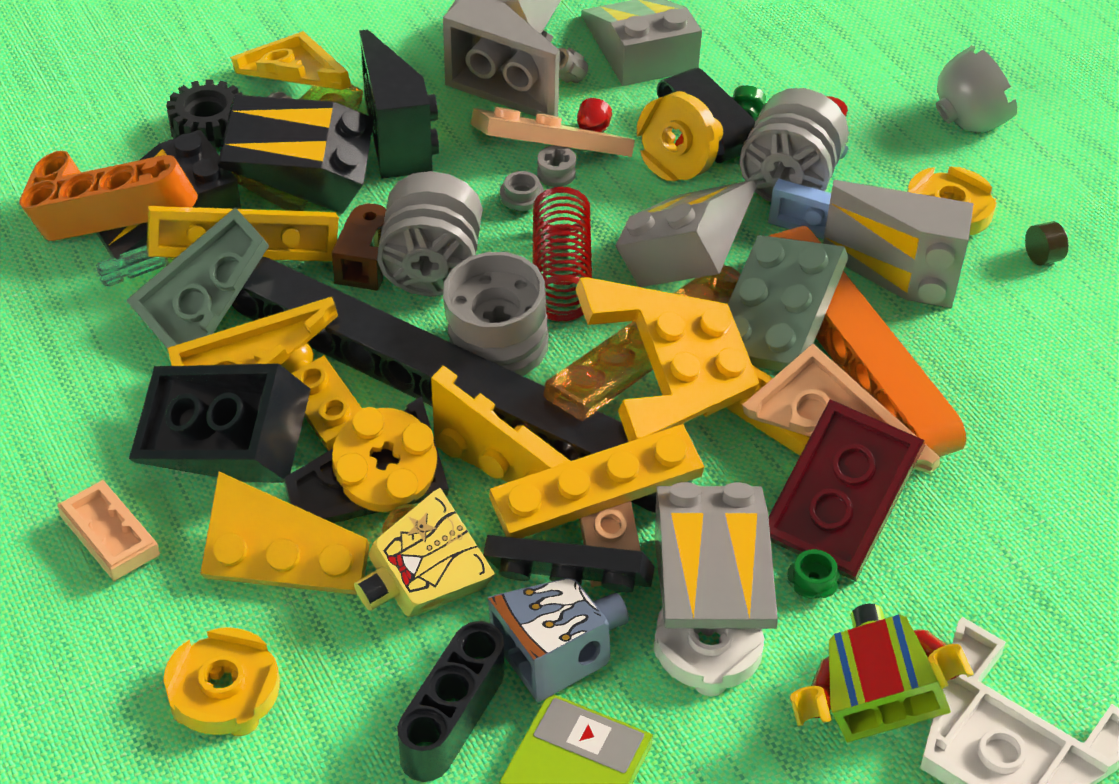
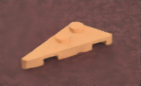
[471,107,635,157]
[743,344,940,474]

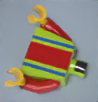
[790,603,973,743]

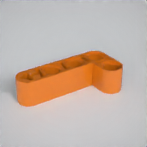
[19,150,198,241]

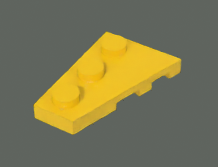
[431,365,570,482]
[200,471,370,595]

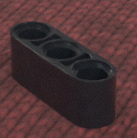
[657,68,755,163]
[397,621,504,782]

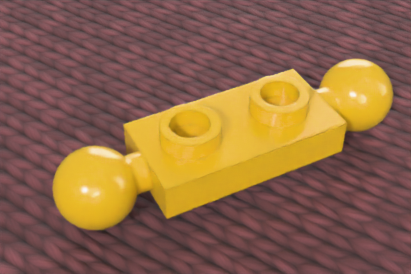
[281,343,362,451]

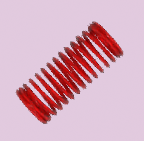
[533,187,592,321]

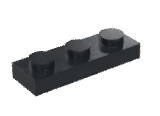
[483,535,655,593]

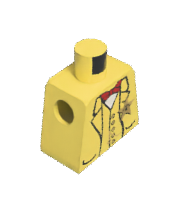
[354,488,495,617]

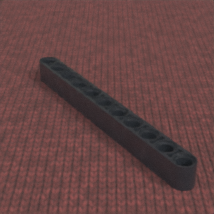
[232,257,694,513]

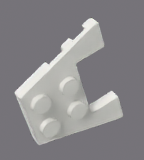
[920,617,1119,784]

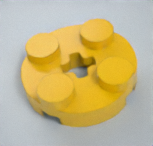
[636,91,723,181]
[907,166,997,236]
[332,407,437,512]
[164,627,280,736]

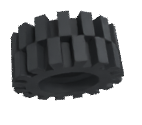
[166,80,243,152]

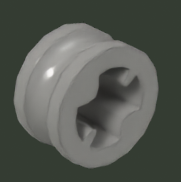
[537,145,576,187]

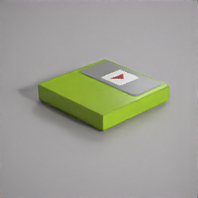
[499,694,653,784]

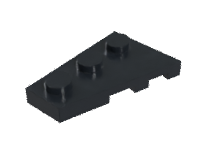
[284,396,449,523]

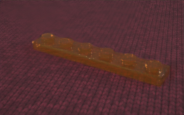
[543,265,741,421]

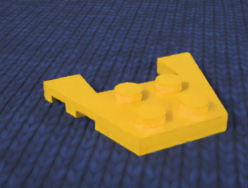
[575,277,760,442]

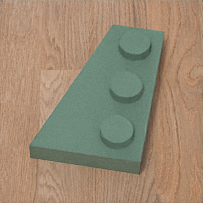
[126,208,269,348]

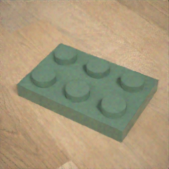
[728,235,849,372]

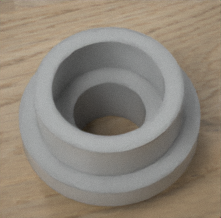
[500,171,544,211]

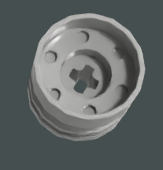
[739,88,849,202]
[377,171,483,297]
[443,252,549,376]

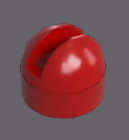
[577,98,612,133]

